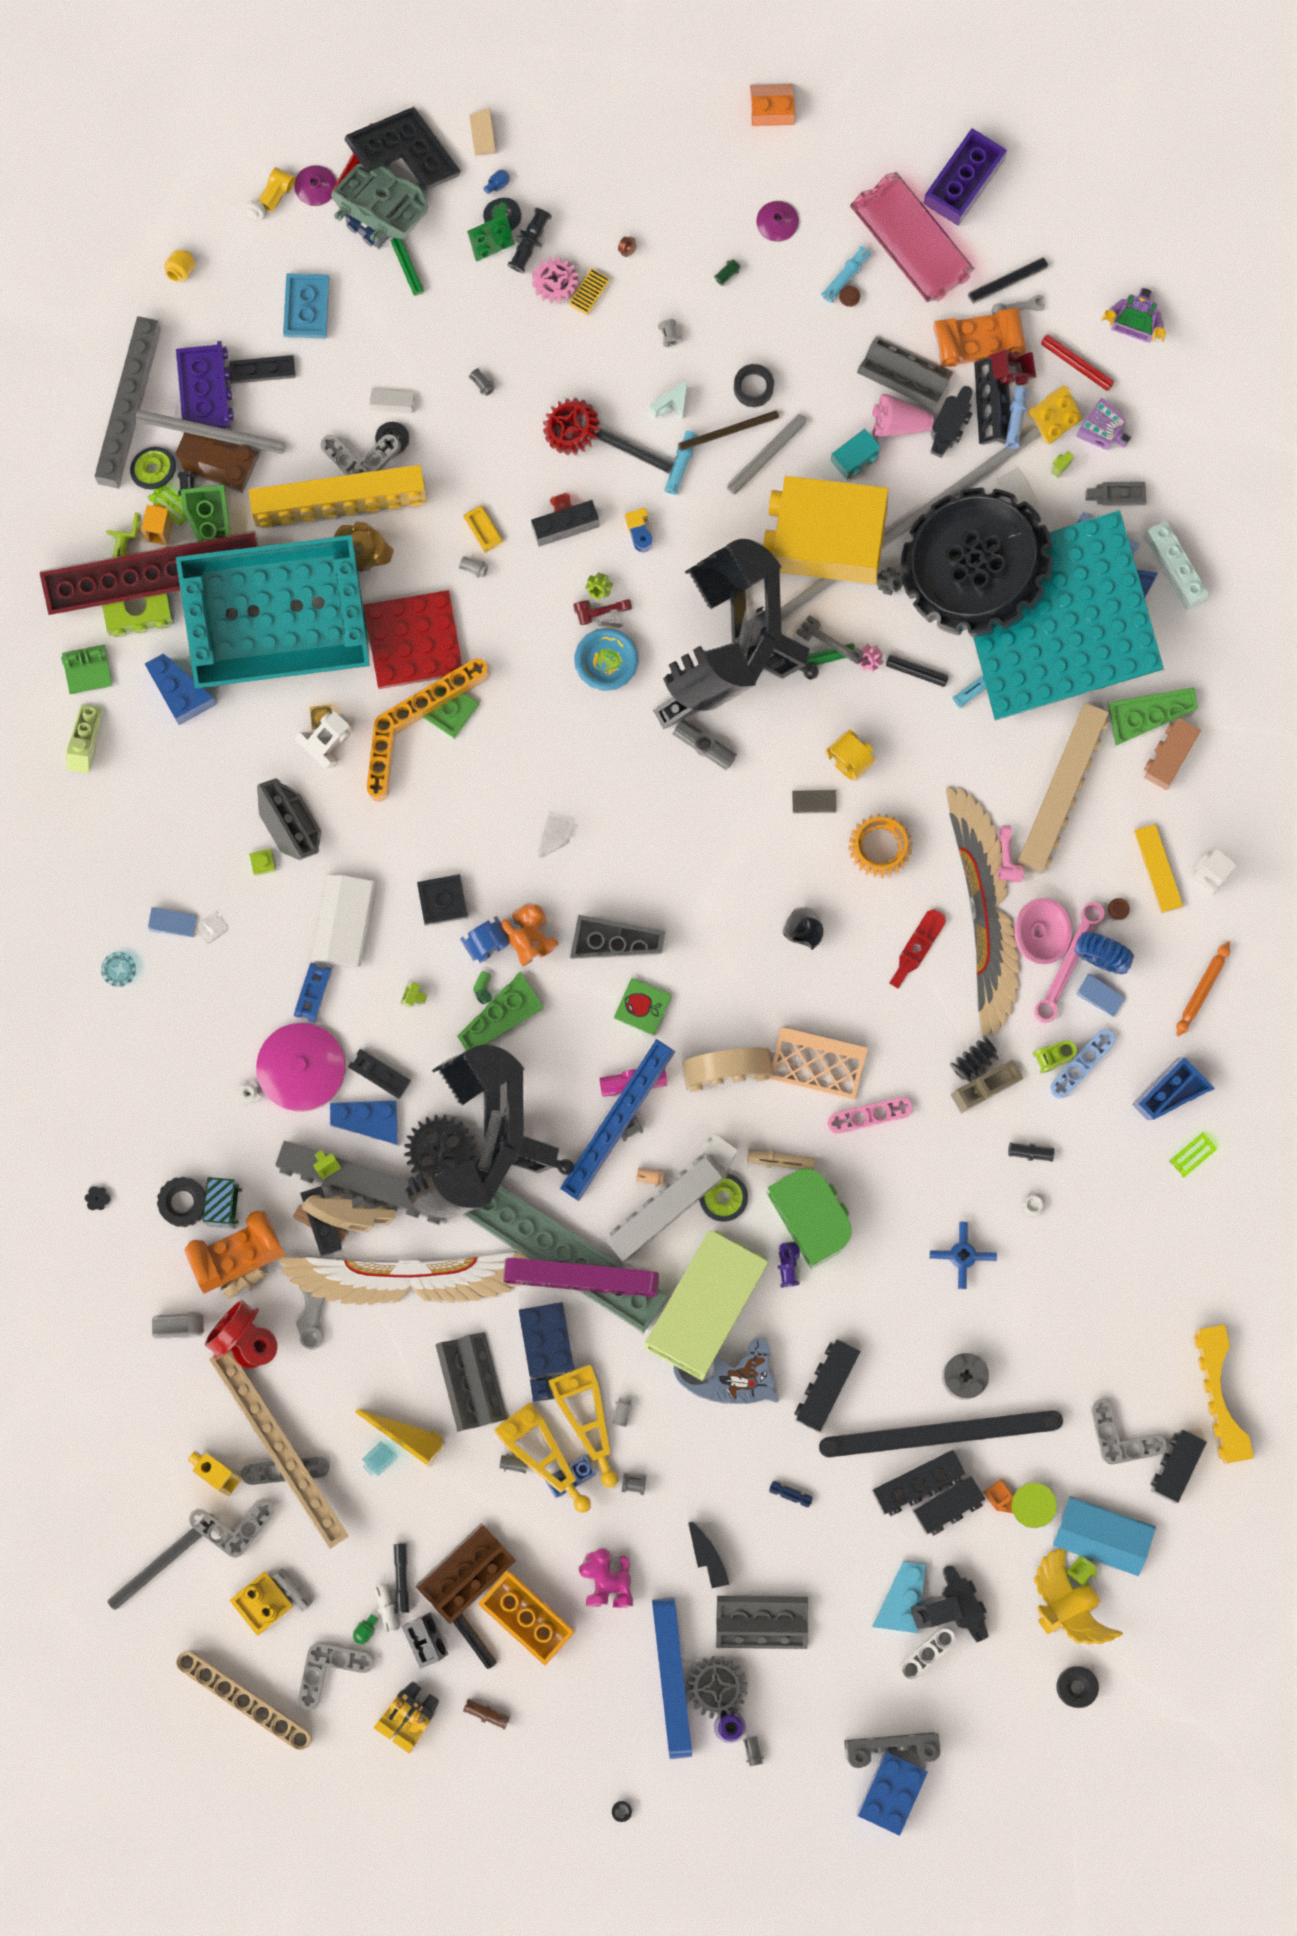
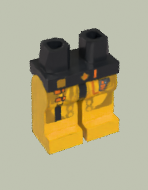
[373,1681,440,1753]

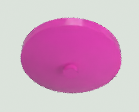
[256,1023,346,1112]

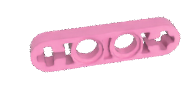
[828,1097,913,1134]

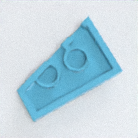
[872,1562,926,1633]

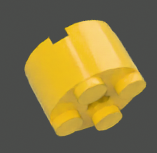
[825,729,876,781]

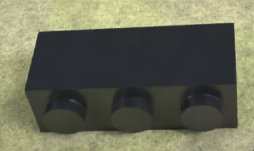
[531,500,599,547]
[1150,1429,1207,1504]
[912,1476,985,1536]

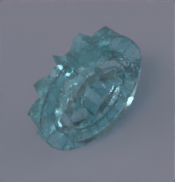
[101,952,136,987]

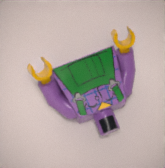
[1101,288,1166,343]

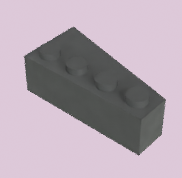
[570,915,666,959]

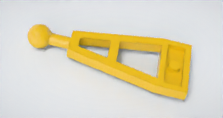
[548,1364,619,1488]
[494,1402,592,1513]

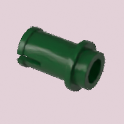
[713,259,741,286]

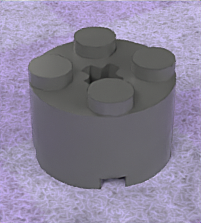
[942,1353,989,1400]

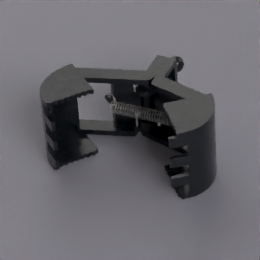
[663,539,819,711]
[405,1044,574,1218]

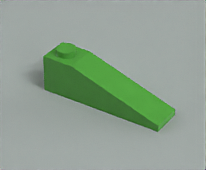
[181,484,231,541]

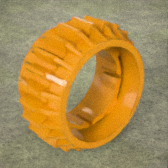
[848,813,913,879]

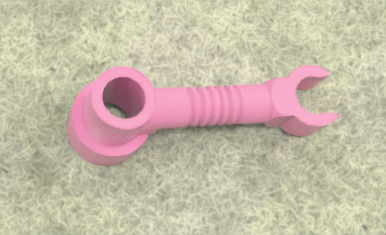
[997,825,1023,882]

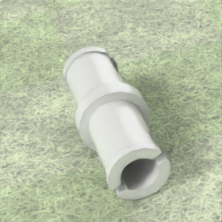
[374,1584,399,1633]

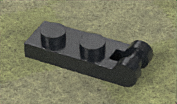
[348,1049,412,1100]

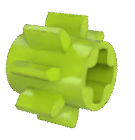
[585,572,613,600]

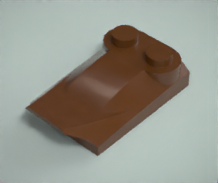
[175,432,259,493]

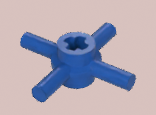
[929,1222,997,1290]

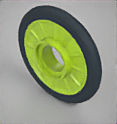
[130,447,176,490]
[699,1173,748,1222]

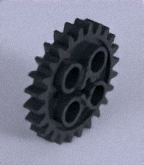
[404,1114,476,1177]

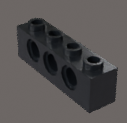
[871,1449,966,1517]

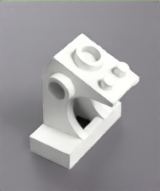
[295,711,353,769]

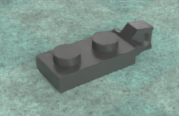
[1085,482,1146,505]

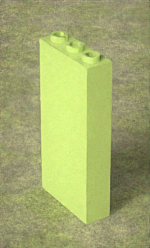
[644,1229,769,1381]

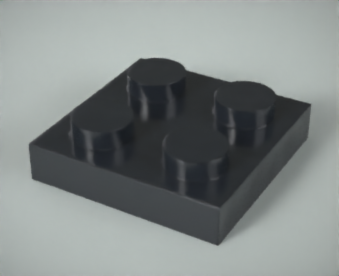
[417,874,468,926]

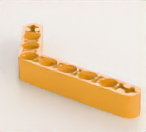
[367,658,489,802]

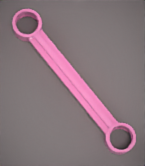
[1034,902,1104,1023]

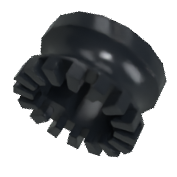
[611,1801,632,1822]

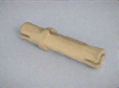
[747,1149,815,1170]

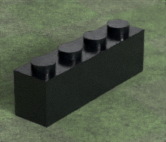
[794,1339,861,1433]

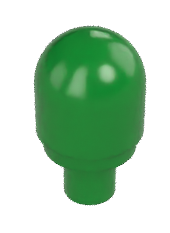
[353,1614,379,1644]

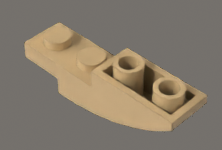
[302,1195,395,1232]

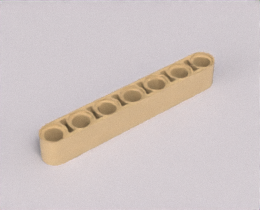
[176,1652,312,1750]

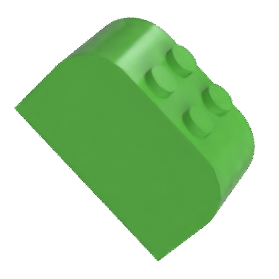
[766,1169,851,1269]

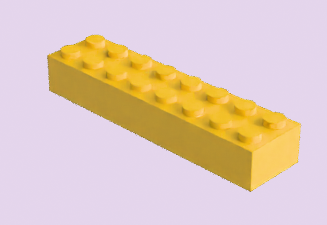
[248,465,427,529]

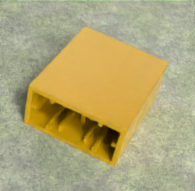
[763,476,888,585]

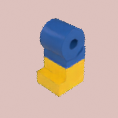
[625,507,653,553]

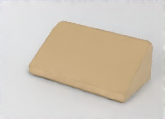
[469,108,496,156]

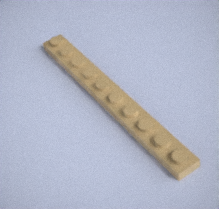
[209,1350,349,1550]

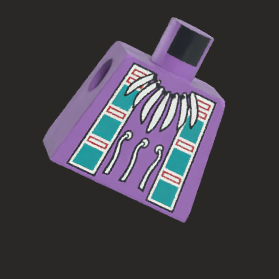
[1076,397,1132,450]

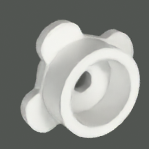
[236,1081,261,1106]

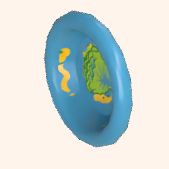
[574,628,639,691]

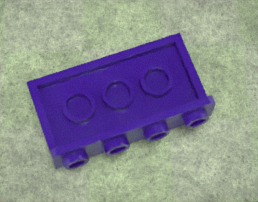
[176,341,234,429]

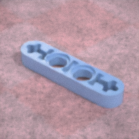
[1050,1029,1115,1099]

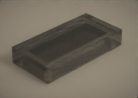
[792,790,836,814]

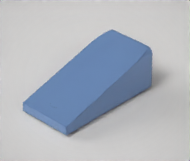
[148,907,197,937]
[1076,974,1125,1017]

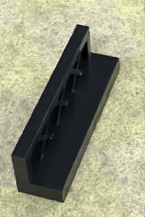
[974,358,1011,445]

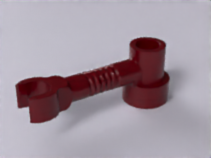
[573,599,632,625]

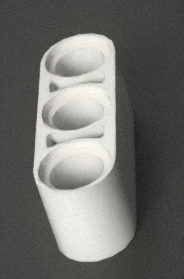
[900,1628,955,1680]

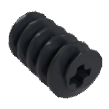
[950,1035,999,1082]

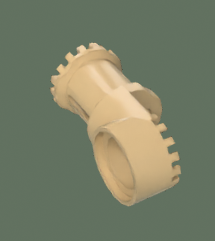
[221,1268,267,1299]

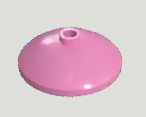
[1015,898,1072,964]

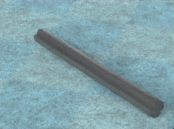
[107,1513,217,1610]

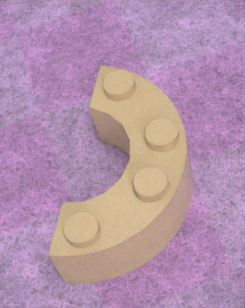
[682,1047,773,1092]

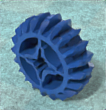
[1074,932,1134,975]

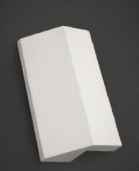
[311,875,376,967]

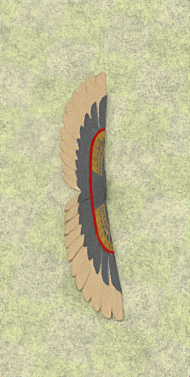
[946,787,1019,1037]

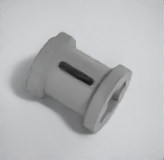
[658,319,682,347]

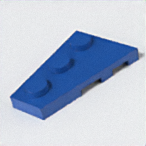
[330,1101,398,1146]

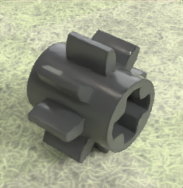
[876,567,903,595]

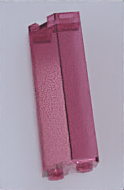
[850,172,975,303]

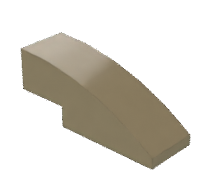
[950,1060,1024,1114]

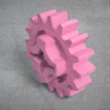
[532,257,578,304]

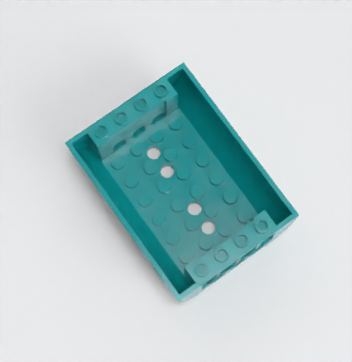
[176,535,370,689]

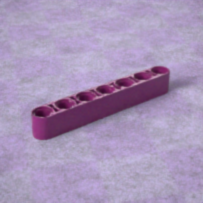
[503,1258,659,1297]

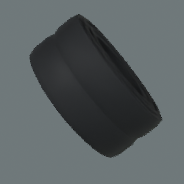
[1056,1666,1099,1708]

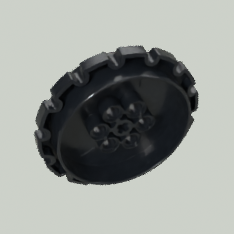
[901,487,1054,637]

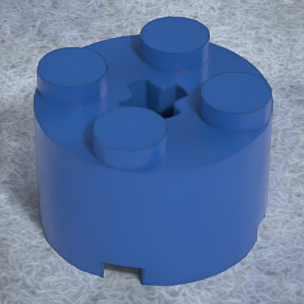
[460,916,509,963]

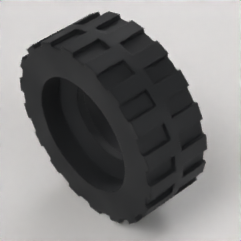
[157,1176,206,1227]

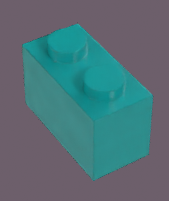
[830,428,881,480]

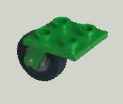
[467,198,522,262]

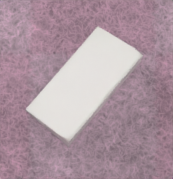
[369,388,414,413]

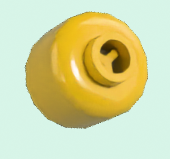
[164,250,196,282]

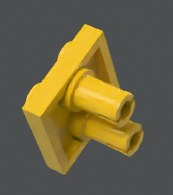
[1028,385,1082,445]
[229,1571,294,1636]

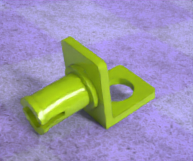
[106,512,141,557]

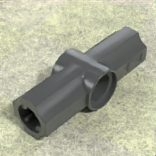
[672,718,737,771]

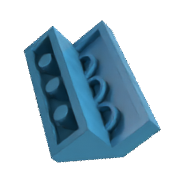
[1053,1496,1156,1576]

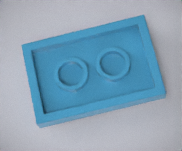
[283,273,330,339]

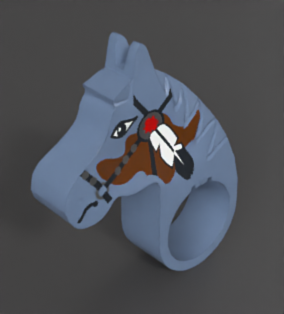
[673,1338,779,1404]

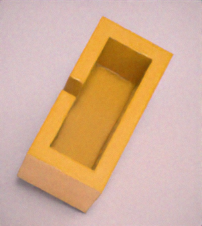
[141,504,173,546]

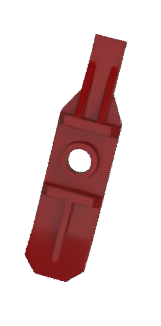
[889,909,946,989]

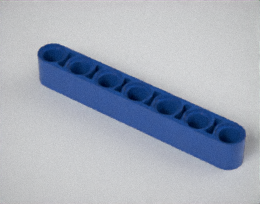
[652,1597,692,1760]

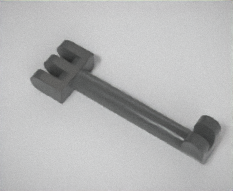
[796,615,863,664]

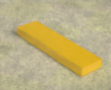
[1134,824,1183,914]

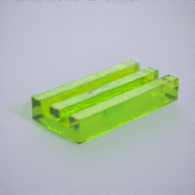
[147,485,187,526]
[1169,1132,1217,1178]

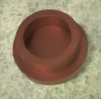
[618,236,637,257]
[839,286,860,307]
[1107,898,1130,920]

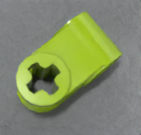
[1032,1040,1077,1074]

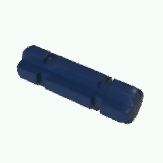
[769,1481,813,1508]

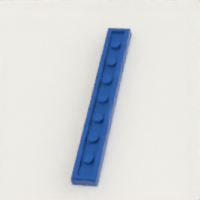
[560,1039,676,1201]

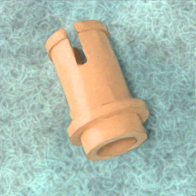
[636,1167,664,1187]

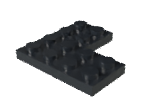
[344,107,461,191]

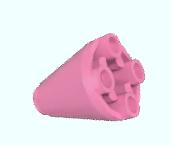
[872,394,934,437]

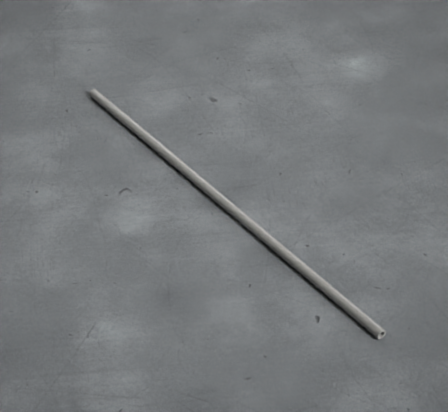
[731,403,1078,644]

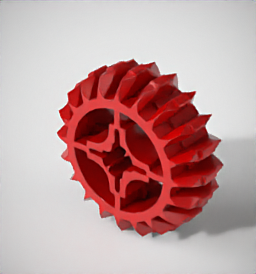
[543,397,600,456]

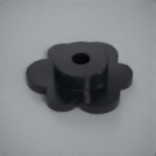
[84,1186,111,1211]

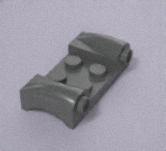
[844,1732,941,1769]

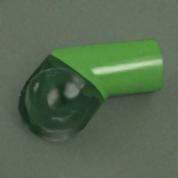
[473,971,492,1004]

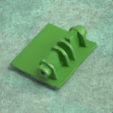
[61,644,113,695]

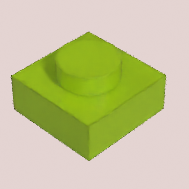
[1051,451,1074,478]
[249,849,276,876]

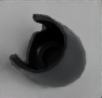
[782,907,824,950]

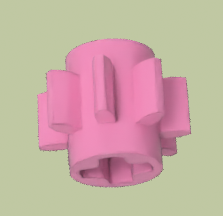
[859,643,884,672]

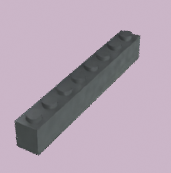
[94,316,161,489]
[275,1140,447,1225]

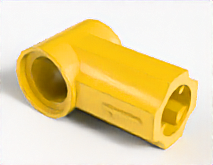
[258,167,295,212]

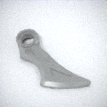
[296,1286,324,1350]

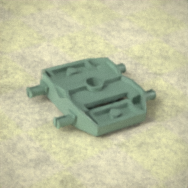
[331,163,429,242]

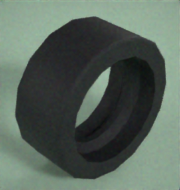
[733,364,774,408]

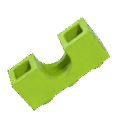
[102,593,174,637]

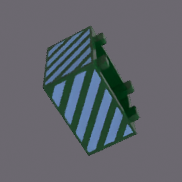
[203,1177,243,1229]

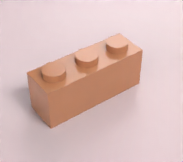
[1143,718,1201,790]

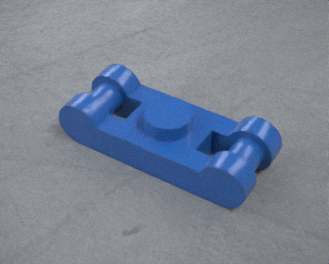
[294,962,332,1023]

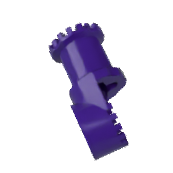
[777,1241,800,1288]

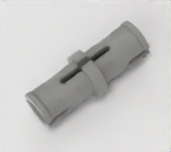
[272,1568,313,1612]

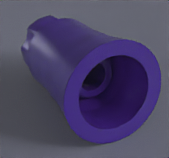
[714,1711,746,1743]

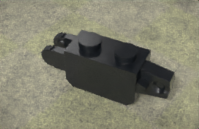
[930,385,973,458]
[941,1565,989,1643]

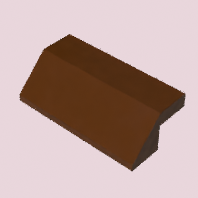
[415,1523,517,1624]

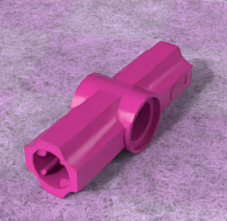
[599,1069,668,1097]

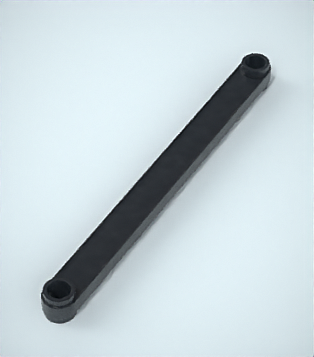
[819,1410,1063,1458]

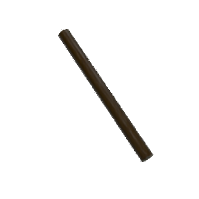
[678,410,779,451]

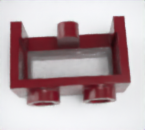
[989,349,1036,386]

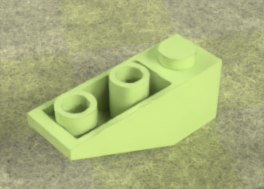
[66,704,103,773]

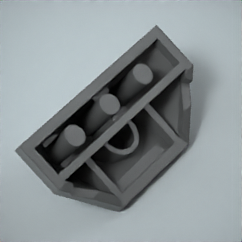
[257,778,321,860]

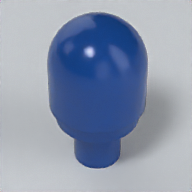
[483,170,510,194]

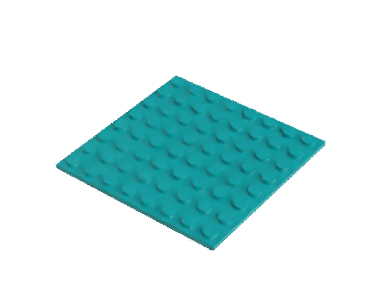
[957,510,1164,721]

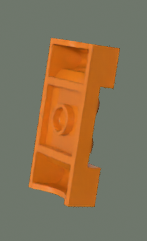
[933,308,1026,367]
[184,1211,285,1294]

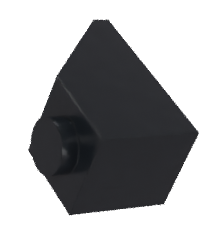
[910,1594,966,1629]

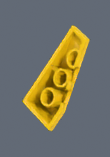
[355,1409,445,1467]

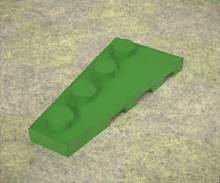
[1108,687,1198,746]
[457,971,544,1051]

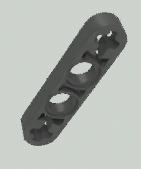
[241,1457,330,1485]

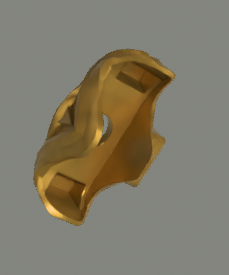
[333,521,394,572]

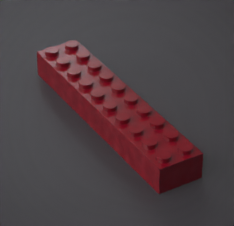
[39,530,259,615]

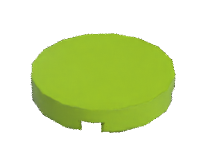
[1011,1483,1057,1528]

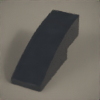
[688,1522,730,1589]

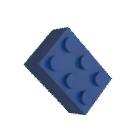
[856,1752,928,1836]

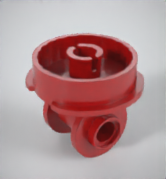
[204,1299,278,1369]

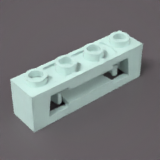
[1144,520,1209,611]

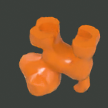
[501,903,560,967]

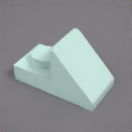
[650,381,687,419]

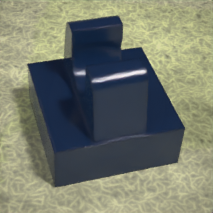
[530,1376,554,1402]

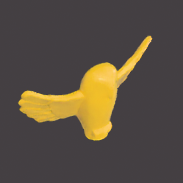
[1033,1548,1123,1645]

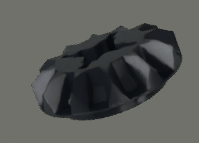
[375,421,409,456]

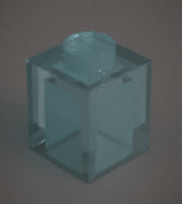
[362,1440,398,1477]

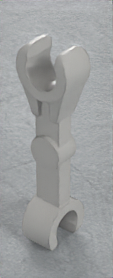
[991,295,1045,315]

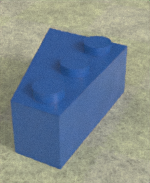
[144,653,217,725]
[1132,1057,1215,1120]

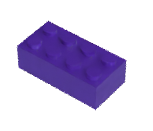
[923,128,1007,226]

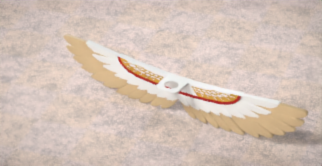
[279,1252,528,1305]

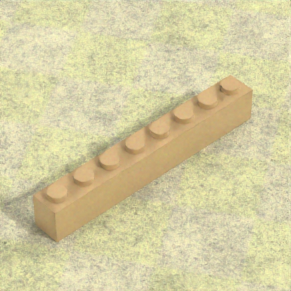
[1017,702,1110,874]

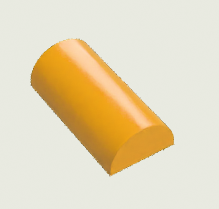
[478,1569,576,1666]

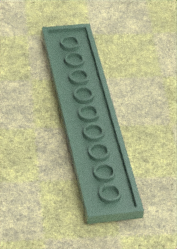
[462,1186,669,1334]

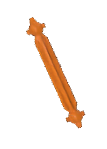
[1176,941,1231,1037]

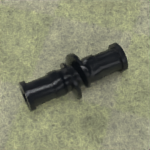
[507,208,552,274]

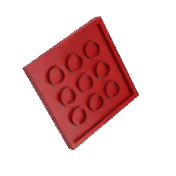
[364,590,462,689]

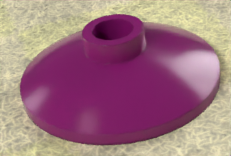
[294,165,336,206]
[756,201,799,242]

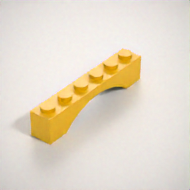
[1193,1324,1254,1464]

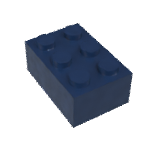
[518,1302,574,1378]

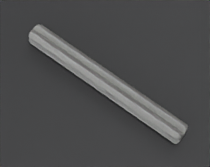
[727,414,807,494]

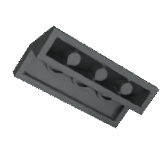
[857,336,953,409]
[435,1332,507,1432]
[716,1596,808,1649]

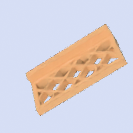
[769,1027,867,1099]

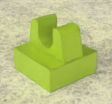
[400,982,427,1007]
[313,1150,341,1180]
[1066,1556,1098,1586]

